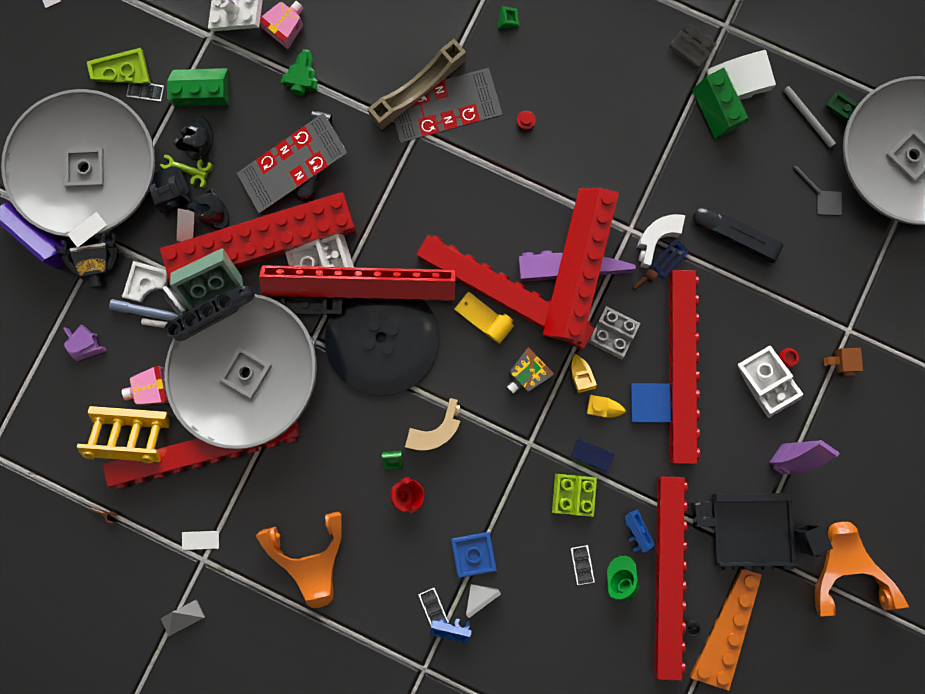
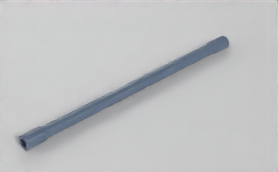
[109,299,316,349]

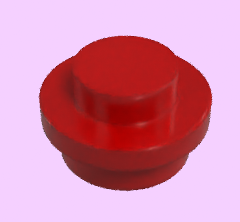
[517,111,536,130]
[779,348,799,367]

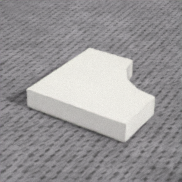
[122,261,169,303]

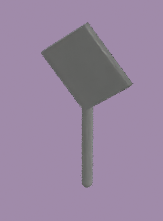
[794,166,842,216]

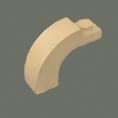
[405,398,460,451]

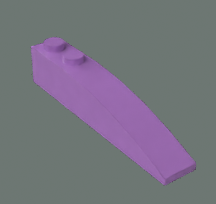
[518,251,636,282]
[769,440,840,475]

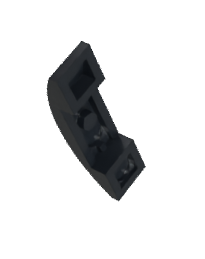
[266,296,343,315]

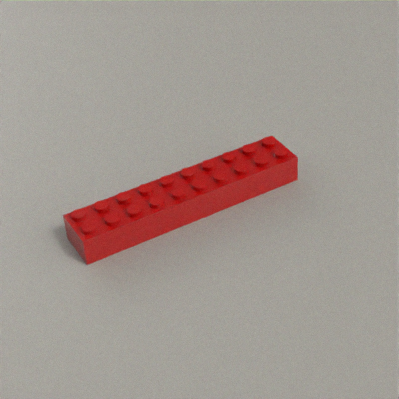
[160,192,356,283]

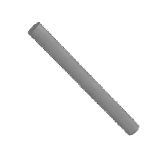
[783,86,836,148]

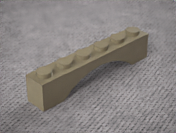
[368,39,466,130]

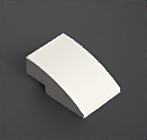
[706,50,776,100]
[285,233,354,268]
[737,346,804,418]

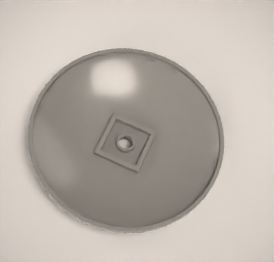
[843,76,925,225]
[1,89,155,237]
[165,294,317,449]

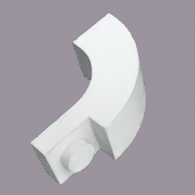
[637,214,685,269]

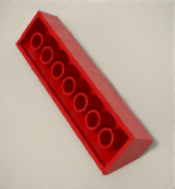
[542,188,619,345]

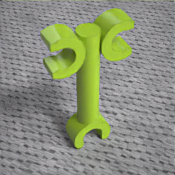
[160,155,213,189]

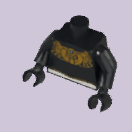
[54,233,118,288]

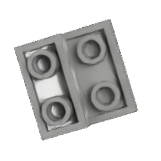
[588,306,640,360]

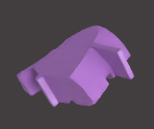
[63,325,107,361]

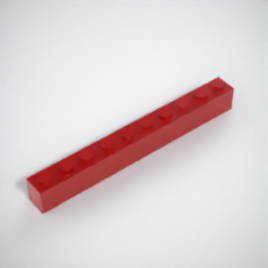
[416,235,595,351]
[259,265,455,301]
[669,270,700,464]
[103,421,301,489]
[654,476,688,680]

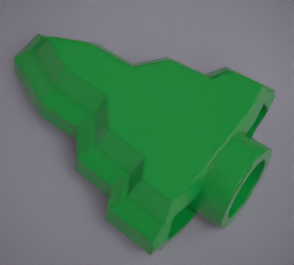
[280,49,318,96]

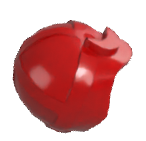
[390,477,424,513]

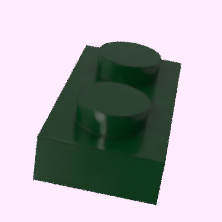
[825,90,858,123]

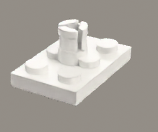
[208,0,263,31]

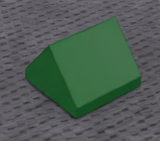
[382,451,403,469]

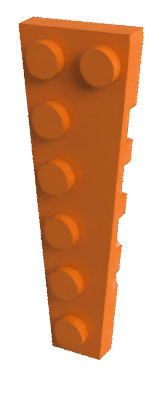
[690,569,762,691]

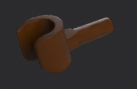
[633,269,658,290]
[91,508,118,523]

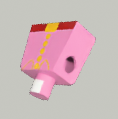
[260,1,304,49]
[122,366,169,405]

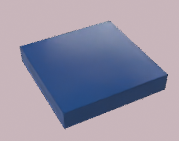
[630,383,671,422]
[451,532,497,578]

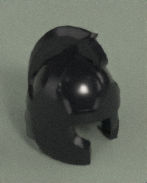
[173,116,213,160]
[187,188,229,230]

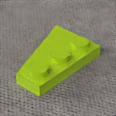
[87,48,151,85]

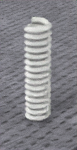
[141,318,168,328]

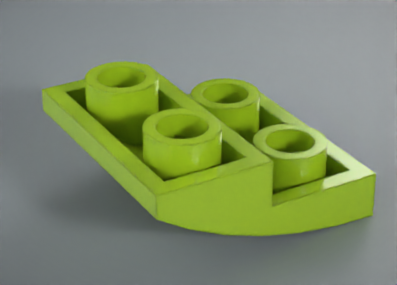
[552,474,597,517]

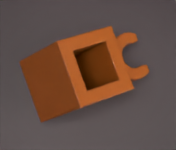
[823,348,863,376]

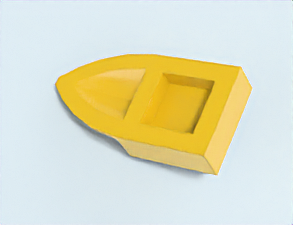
[571,354,597,393]
[586,395,626,418]

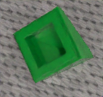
[497,6,519,29]

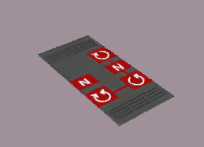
[394,68,502,142]
[237,113,347,213]

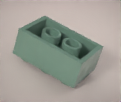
[170,248,243,311]

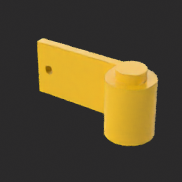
[454,291,514,344]

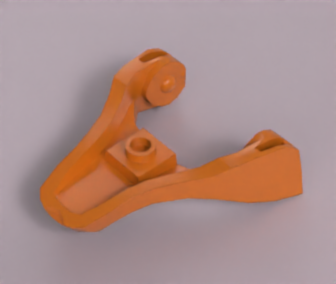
[256,512,342,608]
[815,522,909,617]

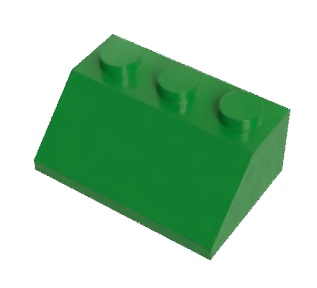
[692,67,750,139]
[167,68,229,107]

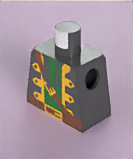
[506,347,554,394]

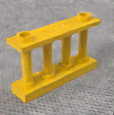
[77,406,171,463]

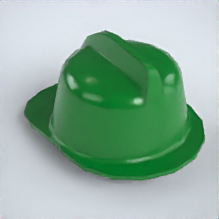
[607,556,639,602]

